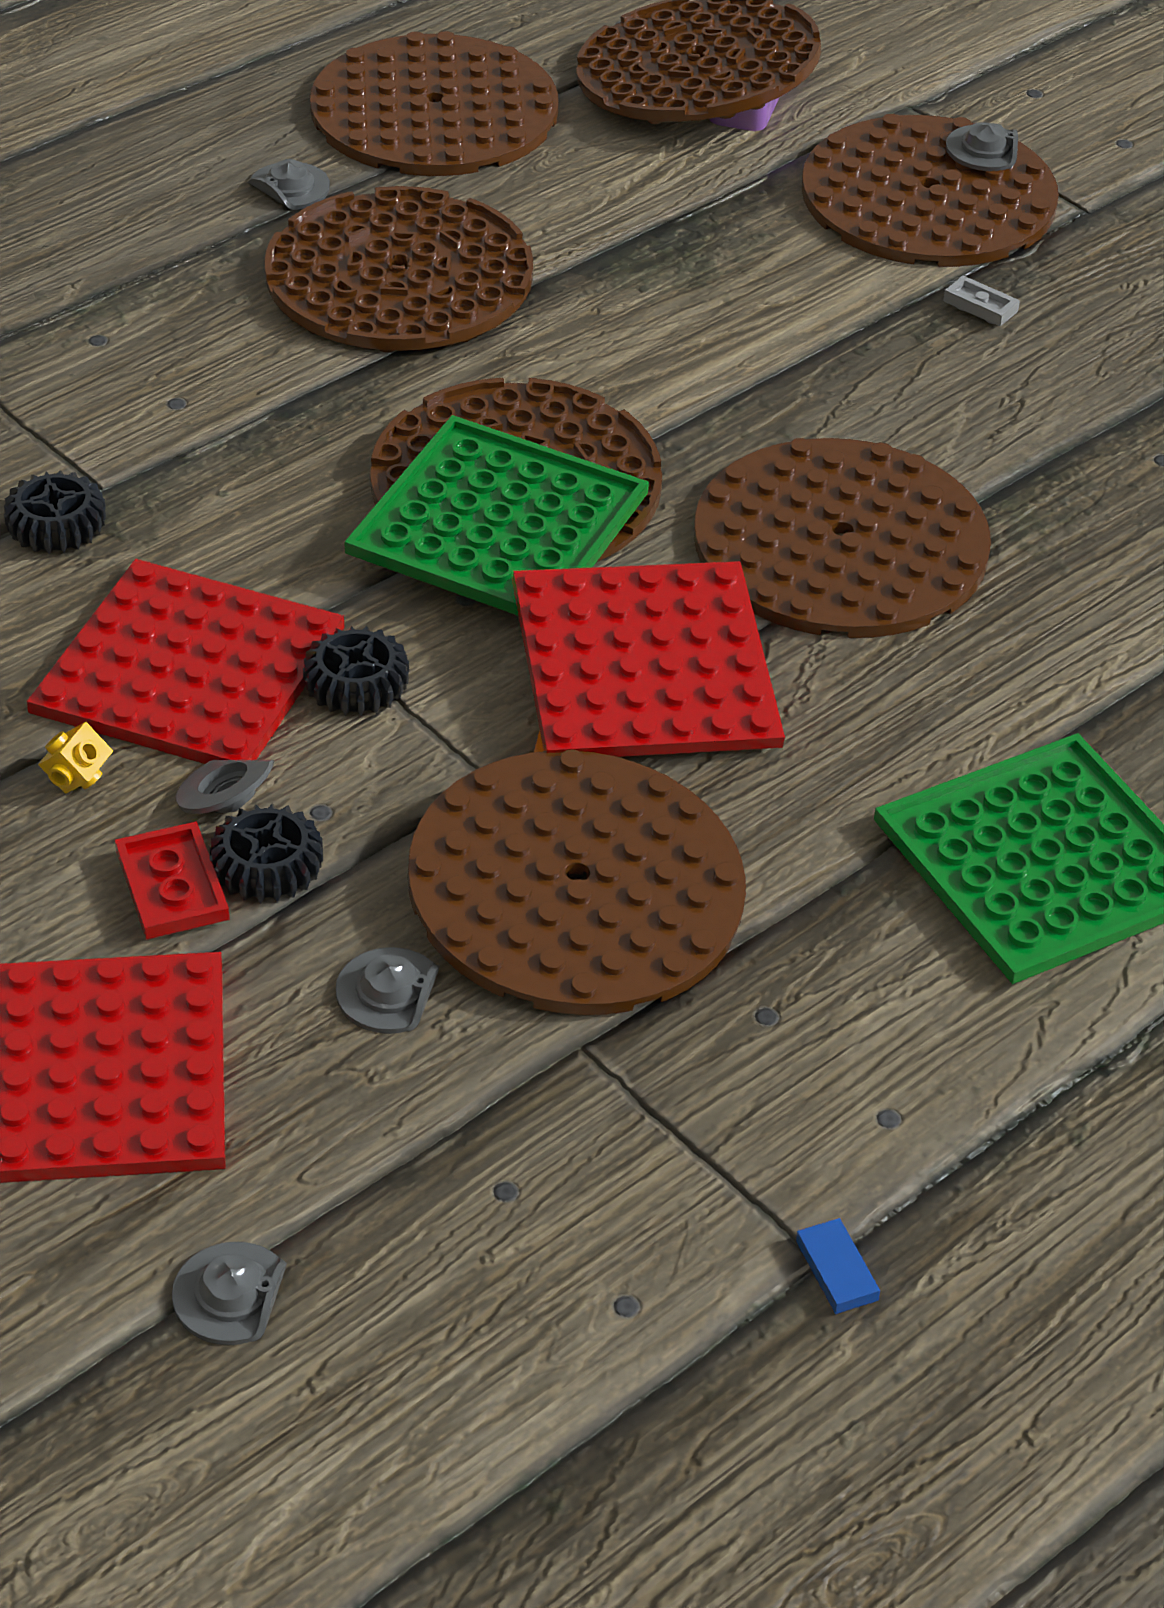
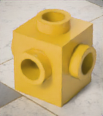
[38,722,113,794]

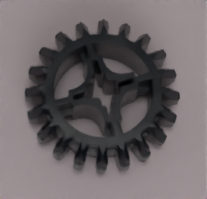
[4,470,106,554]
[303,625,410,716]
[209,803,324,904]

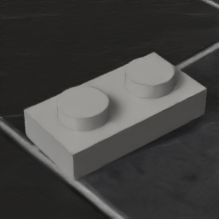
[943,276,1020,326]

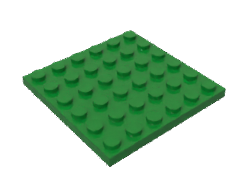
[344,415,649,615]
[874,733,1164,985]

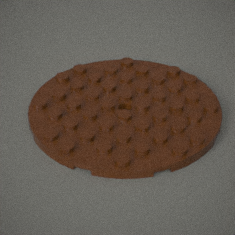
[576,0,821,124]
[310,31,558,176]
[802,114,1059,267]
[264,186,533,352]
[370,378,662,562]
[694,438,991,638]
[407,750,746,1015]

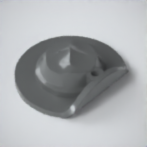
[946,122,1018,171]
[248,159,330,210]
[176,760,274,814]
[336,947,440,1034]
[172,1242,287,1345]

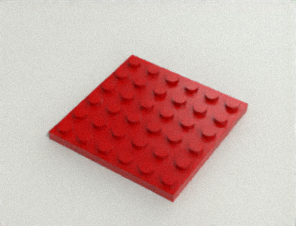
[27,559,345,764]
[512,561,785,757]
[0,952,226,1183]

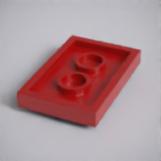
[115,821,230,939]

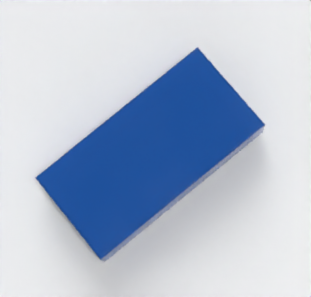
[796,1218,880,1314]

